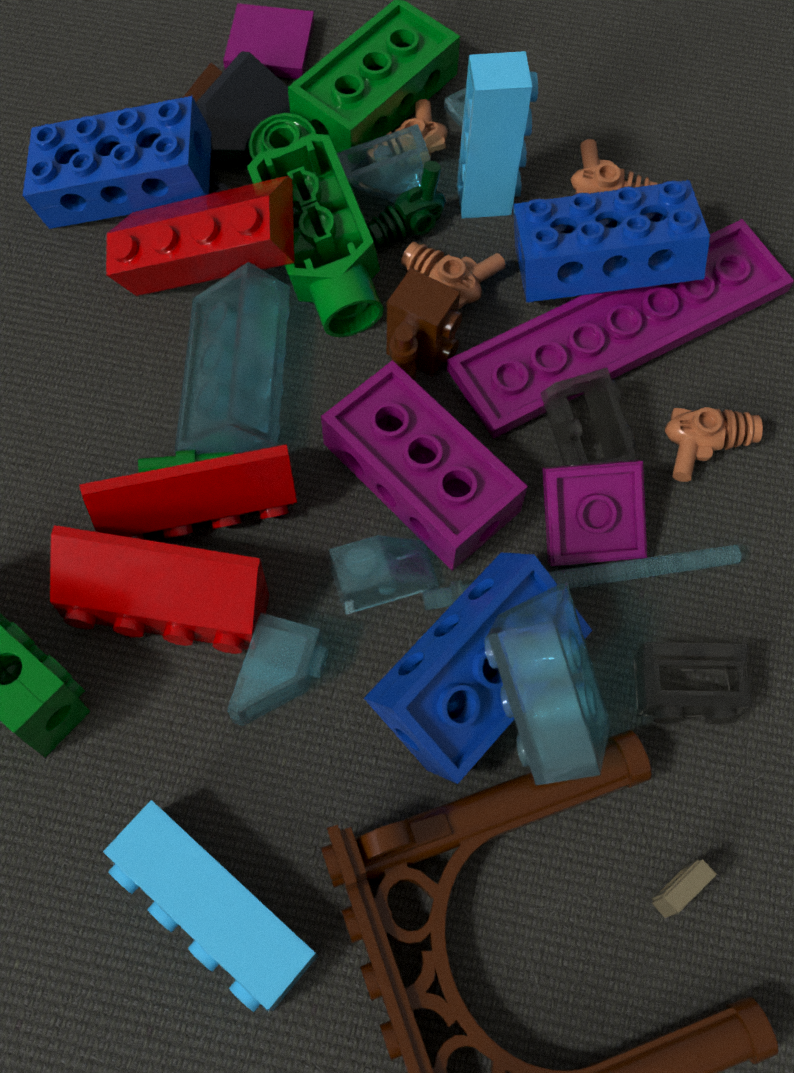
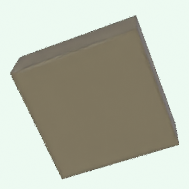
[652,859,717,918]

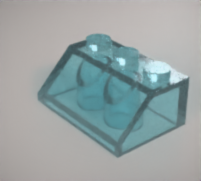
[485,583,610,786]

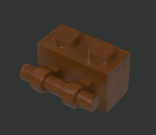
[386,268,462,380]

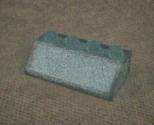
[174,262,290,454]

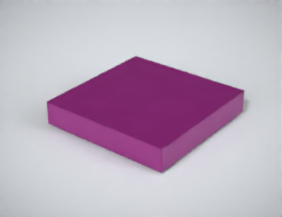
[223,3,315,79]
[543,460,647,566]

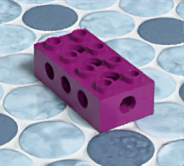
[321,360,528,571]

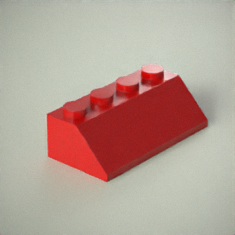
[106,175,294,296]
[79,444,297,540]
[50,525,270,654]

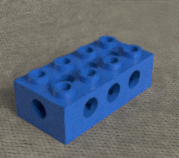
[23,96,212,229]
[513,180,710,303]
[364,552,592,784]

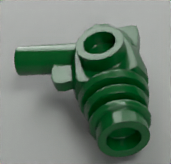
[366,161,446,248]

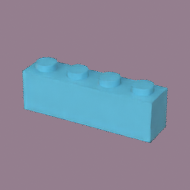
[457,51,538,218]
[103,800,318,1012]

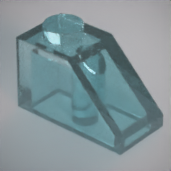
[337,124,438,203]
[329,535,439,615]
[227,613,328,726]

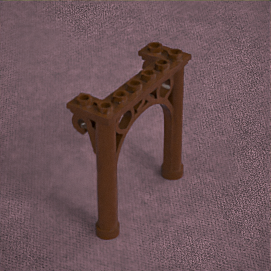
[321,730,778,1073]

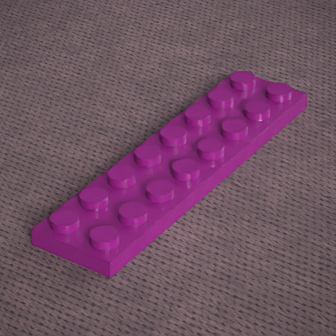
[447,219,794,439]

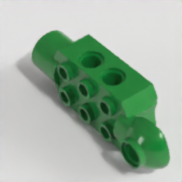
[247,113,384,337]

